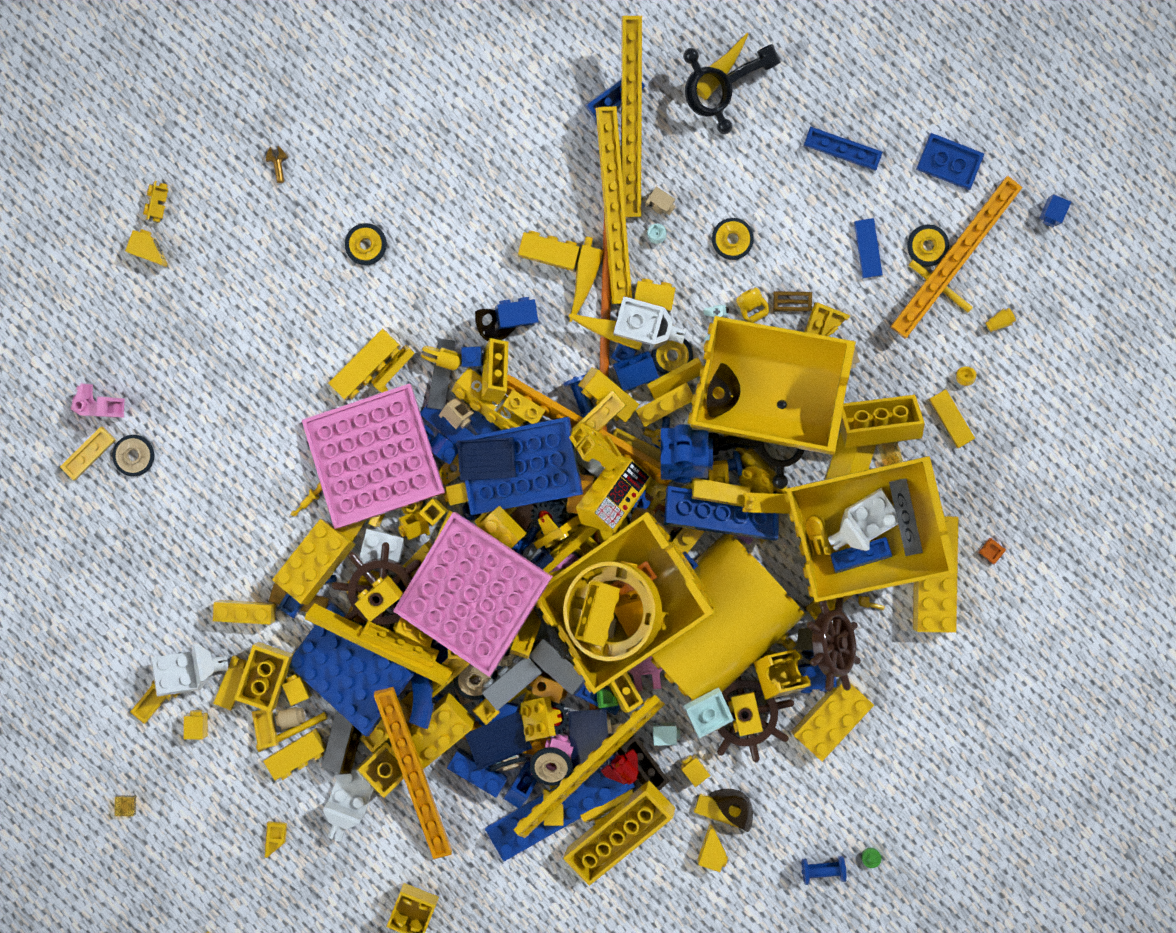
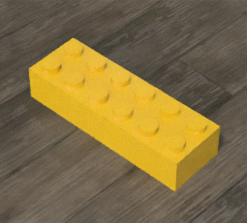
[913,516,958,633]
[563,780,675,886]

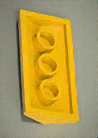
[826,432,876,479]

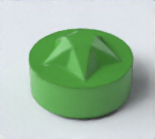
[861,848,881,868]

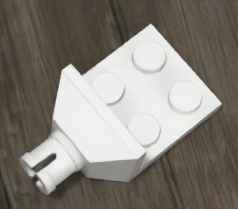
[613,296,686,351]
[828,488,898,551]
[151,644,228,697]
[323,767,374,841]

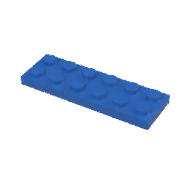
[664,486,779,541]

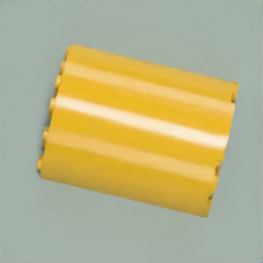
[687,316,856,455]
[784,456,958,603]
[535,512,715,694]
[651,534,806,701]

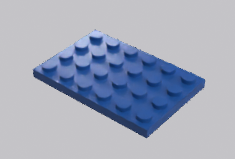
[457,417,583,515]
[289,603,414,736]

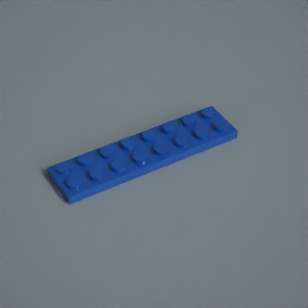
[484,752,635,862]

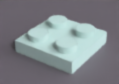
[683,688,734,738]

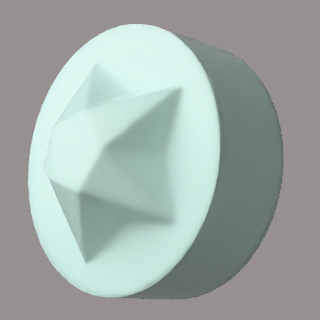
[647,223,667,244]

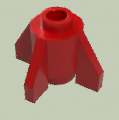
[601,749,638,785]

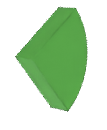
[597,688,618,708]

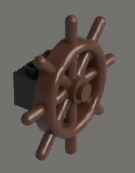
[796,597,861,692]

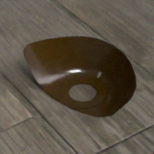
[475,309,516,341]
[707,363,741,417]
[710,789,753,832]

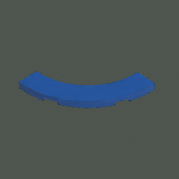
[409,671,433,729]

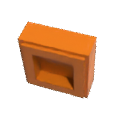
[978,538,1006,565]

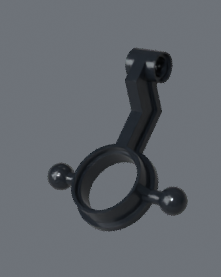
[683,44,781,134]
[708,400,805,489]

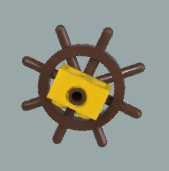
[332,542,421,627]
[717,675,794,762]

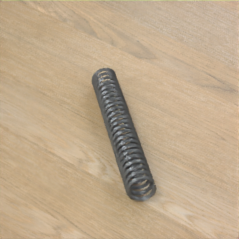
[534,606,569,659]

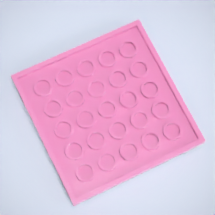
[302,383,445,530]
[393,512,553,677]

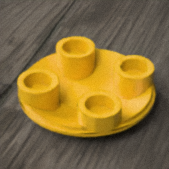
[739,466,775,493]

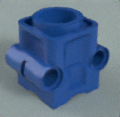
[661,424,713,483]

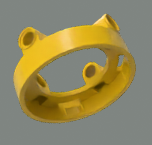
[563,561,669,662]

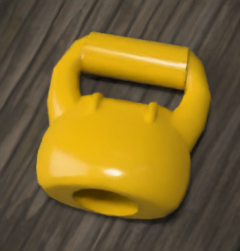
[736,287,769,323]

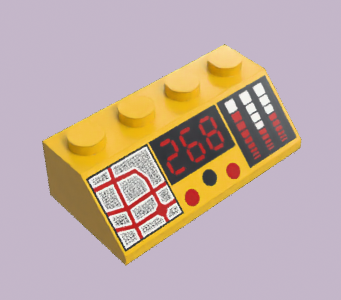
[576,457,652,533]

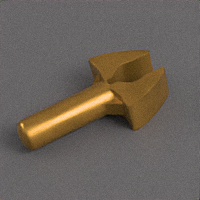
[266,146,288,184]

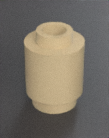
[275,707,305,730]

